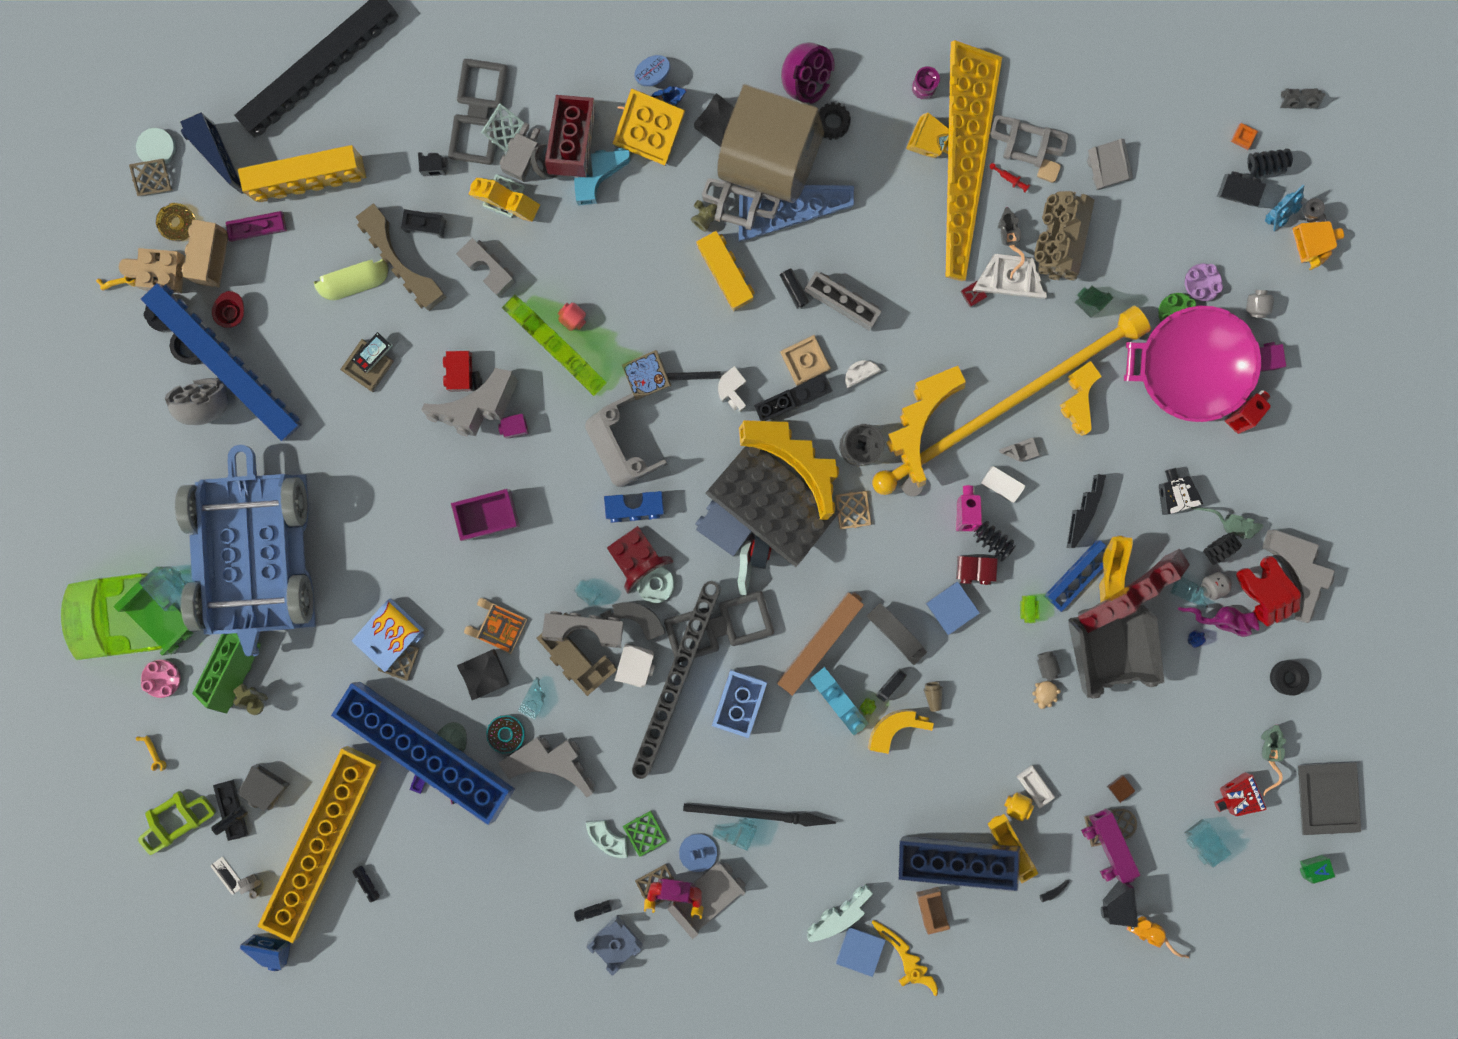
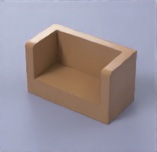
[916,887,950,935]

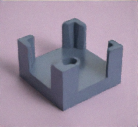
[586,915,643,976]

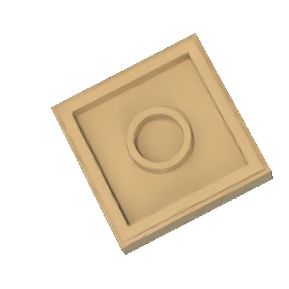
[780,335,831,386]

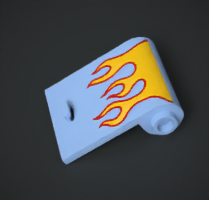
[352,598,425,672]

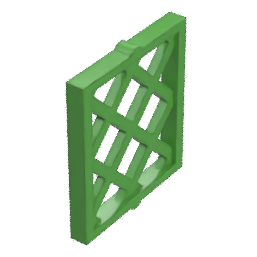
[623,811,667,857]

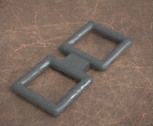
[448,58,508,165]
[664,591,774,663]

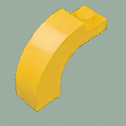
[868,709,934,754]

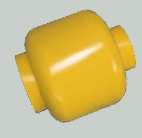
[1004,792,1035,822]

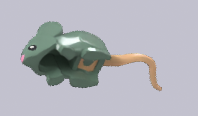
[1261,724,1286,796]

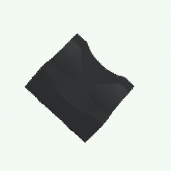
[694,93,735,147]
[457,649,510,701]

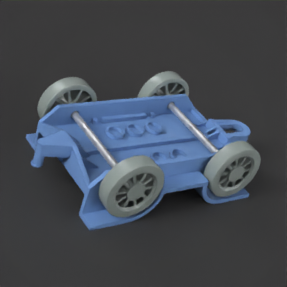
[175,445,316,656]

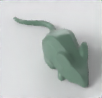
[1191,507,1263,539]

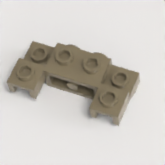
[536,612,618,696]

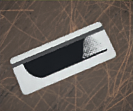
[211,857,240,895]

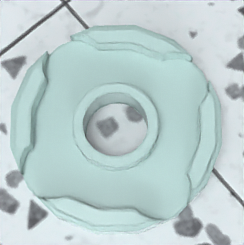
[636,566,674,603]

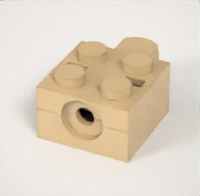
[119,248,185,294]

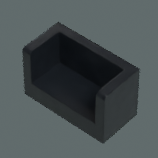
[401,209,446,239]

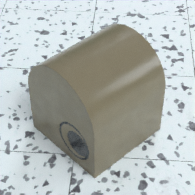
[717,84,824,203]

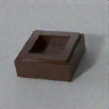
[1107,775,1135,803]

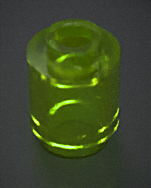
[1020,596,1040,623]

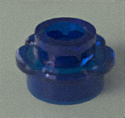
[1187,630,1206,648]

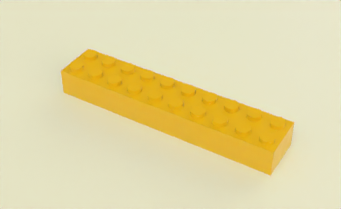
[257,746,382,943]

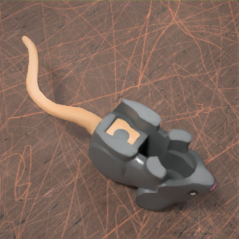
[998,207,1025,279]

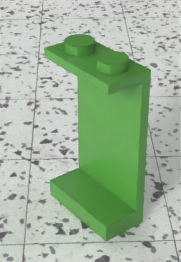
[113,579,194,655]

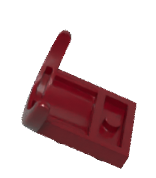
[607,526,674,594]

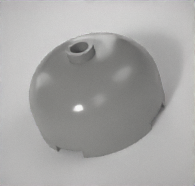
[165,378,228,425]

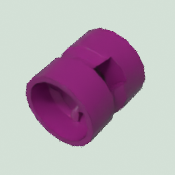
[912,66,940,99]

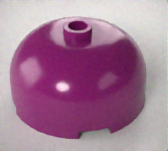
[781,42,835,104]

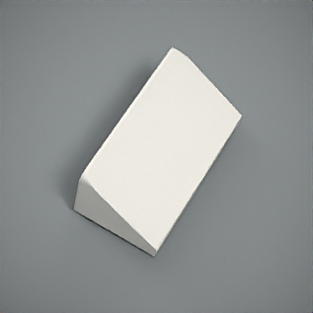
[981,466,1026,503]

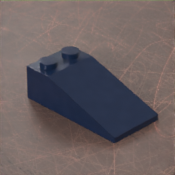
[180,112,244,194]

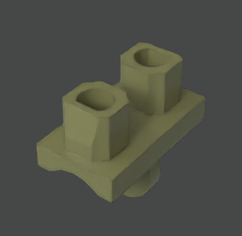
[233,684,269,715]

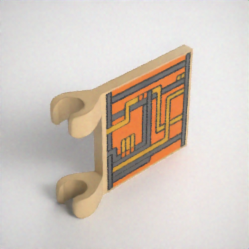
[464,598,527,654]

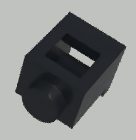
[418,152,448,177]

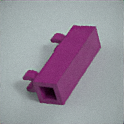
[1081,809,1141,884]

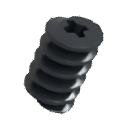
[1247,148,1293,177]
[973,521,1016,562]

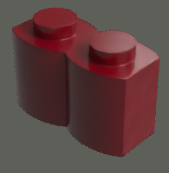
[956,556,998,585]

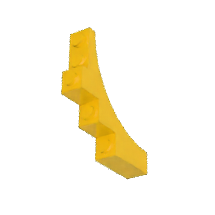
[886,365,966,488]
[739,420,839,520]

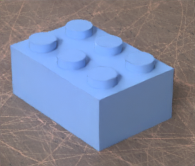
[712,669,767,738]

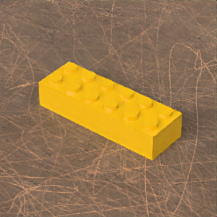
[238,145,366,202]

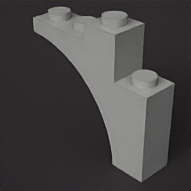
[421,368,518,437]
[1262,530,1334,623]
[498,735,595,798]

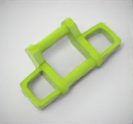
[138,791,216,855]

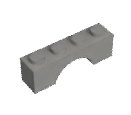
[542,611,624,648]

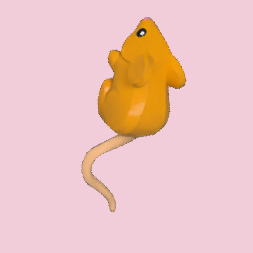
[1126,916,1189,958]

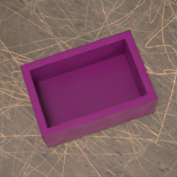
[451,489,520,541]

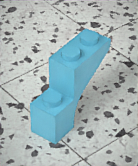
[574,148,631,206]
[810,667,869,735]

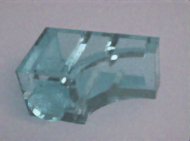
[712,818,757,851]

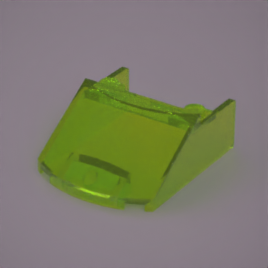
[61,573,162,660]

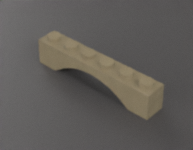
[356,203,447,311]

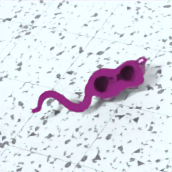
[1178,606,1260,637]

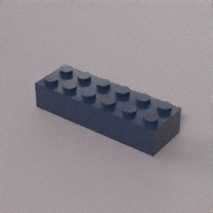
[898,836,1020,891]

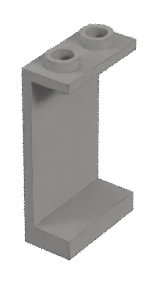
[667,860,746,939]

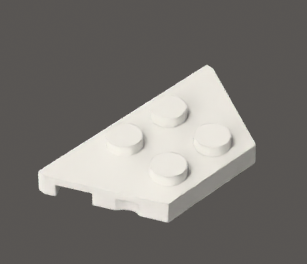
[973,254,1047,299]

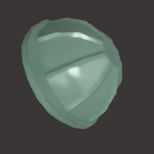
[437,722,467,752]

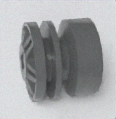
[839,424,885,466]

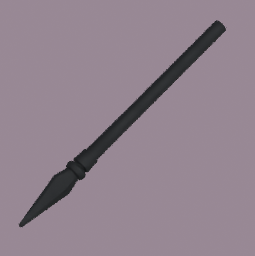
[683,804,836,827]

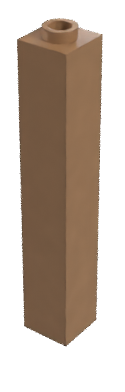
[777,592,864,696]

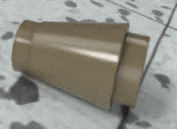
[923,682,943,712]

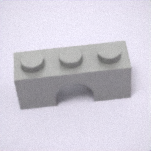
[456,238,515,298]

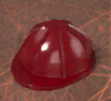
[211,291,244,328]

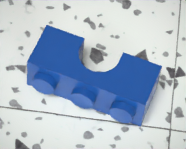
[604,491,664,523]

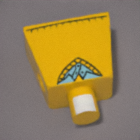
[906,112,949,158]

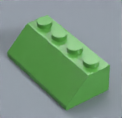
[192,633,261,714]

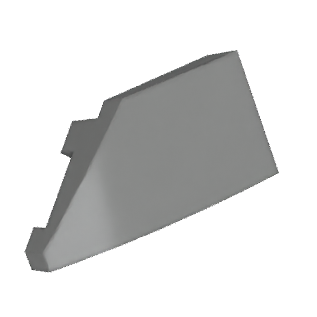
[999,438,1039,462]

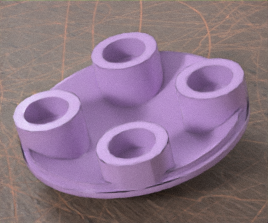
[1185,263,1223,301]

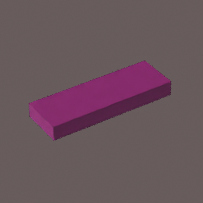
[225,211,287,242]

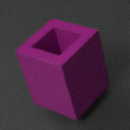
[498,414,529,439]

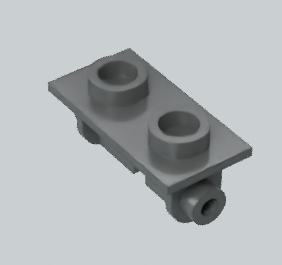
[1280,88,1325,109]

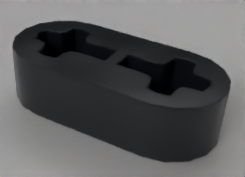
[876,668,907,702]

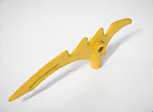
[872,920,938,996]

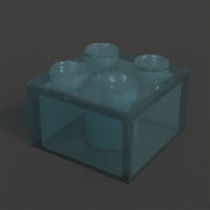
[139,566,189,611]

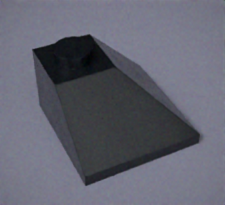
[1101,880,1138,927]

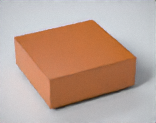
[1231,123,1258,150]

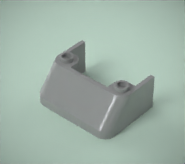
[585,393,668,487]

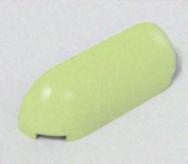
[313,259,388,300]

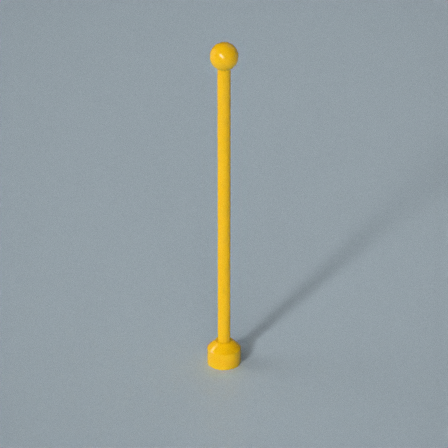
[872,306,1151,495]

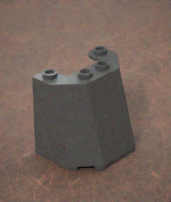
[1068,605,1165,699]

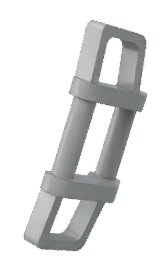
[990,115,1068,168]
[702,178,780,230]

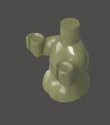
[691,200,717,232]

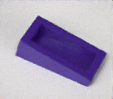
[409,775,426,794]

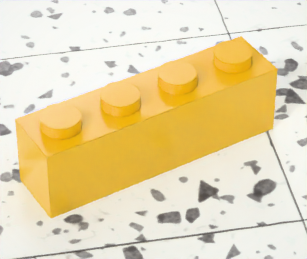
[696,231,755,312]

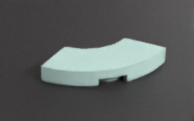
[737,541,752,596]
[586,820,628,858]

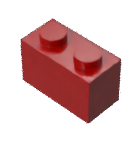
[443,351,473,392]

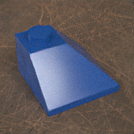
[240,934,291,971]

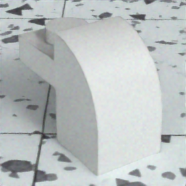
[718,366,746,412]

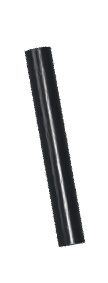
[667,371,721,381]

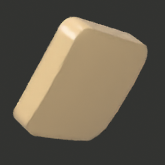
[1037,159,1061,183]

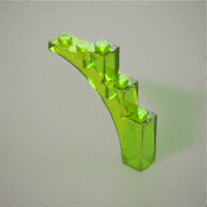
[502,294,607,396]

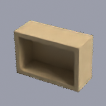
[182,220,228,288]

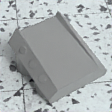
[1087,138,1133,190]

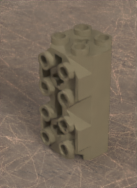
[1034,191,1095,281]

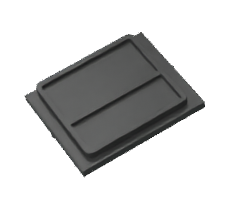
[1298,762,1361,835]

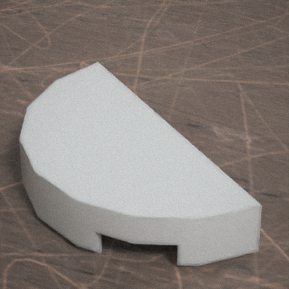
[845,360,881,388]

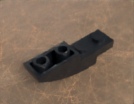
[754,374,833,421]

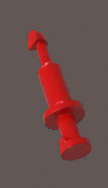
[990,163,1030,193]

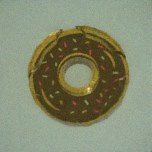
[156,203,195,242]

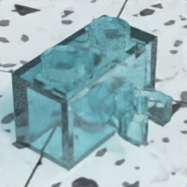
[1184,819,1232,868]

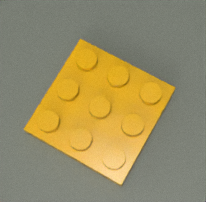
[612,88,686,165]

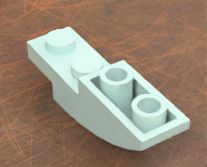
[807,884,873,942]

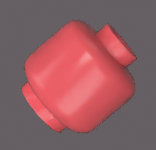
[557,302,586,331]

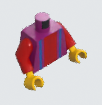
[644,879,704,919]

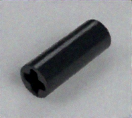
[779,268,809,309]

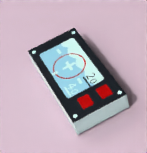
[352,332,393,373]

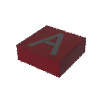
[960,281,987,307]

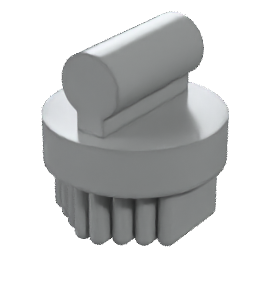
[237,873,262,899]

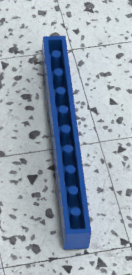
[141,283,301,441]

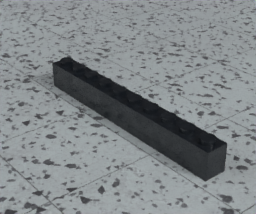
[234,0,398,138]

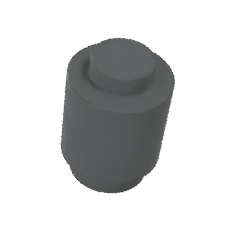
[1037,651,1061,681]

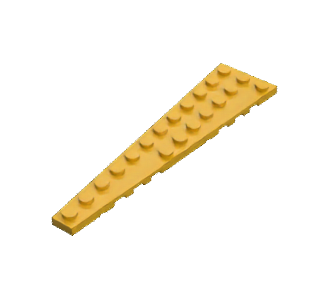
[945,40,1002,281]

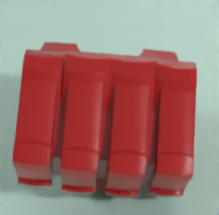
[1236,556,1301,626]

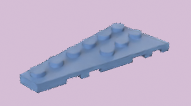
[739,185,854,242]

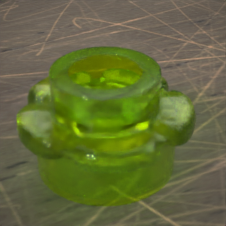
[859,697,876,716]

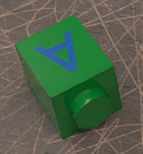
[1300,855,1335,884]

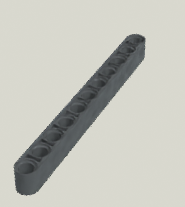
[632,580,721,779]

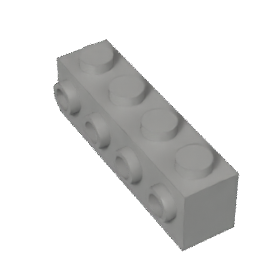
[804,271,881,331]

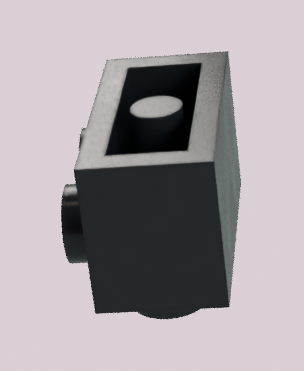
[1217,171,1266,207]

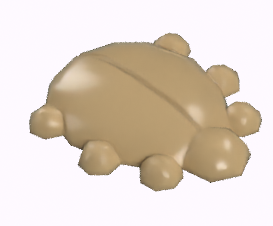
[1032,681,1061,709]

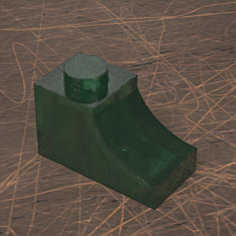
[1075,285,1114,318]

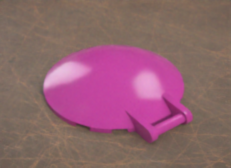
[1124,306,1261,422]

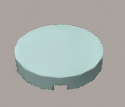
[136,128,176,167]

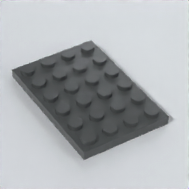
[705,446,840,567]

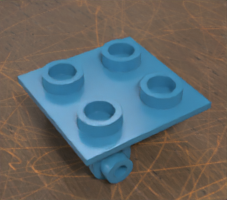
[1265,185,1304,232]

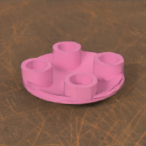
[141,660,181,698]

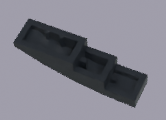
[1066,474,1106,548]

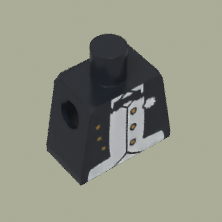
[1158,468,1203,515]

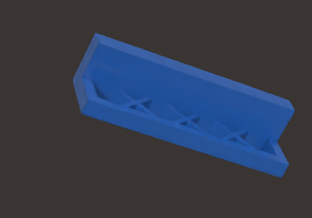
[1044,540,1106,612]

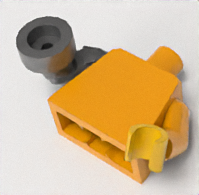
[1292,198,1344,270]

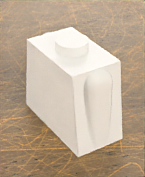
[614,643,655,688]

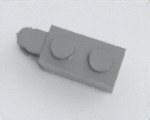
[500,123,540,182]

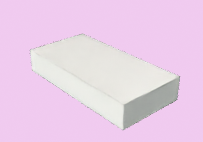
[1016,765,1055,808]

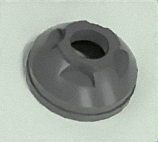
[531,144,558,179]

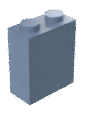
[695,500,751,556]

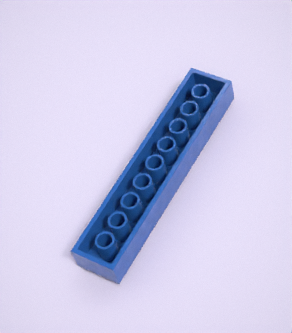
[331,682,515,825]

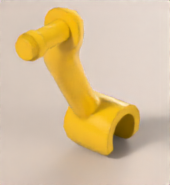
[96,276,136,291]
[136,735,167,771]

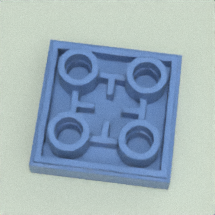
[926,582,979,635]
[836,926,886,977]

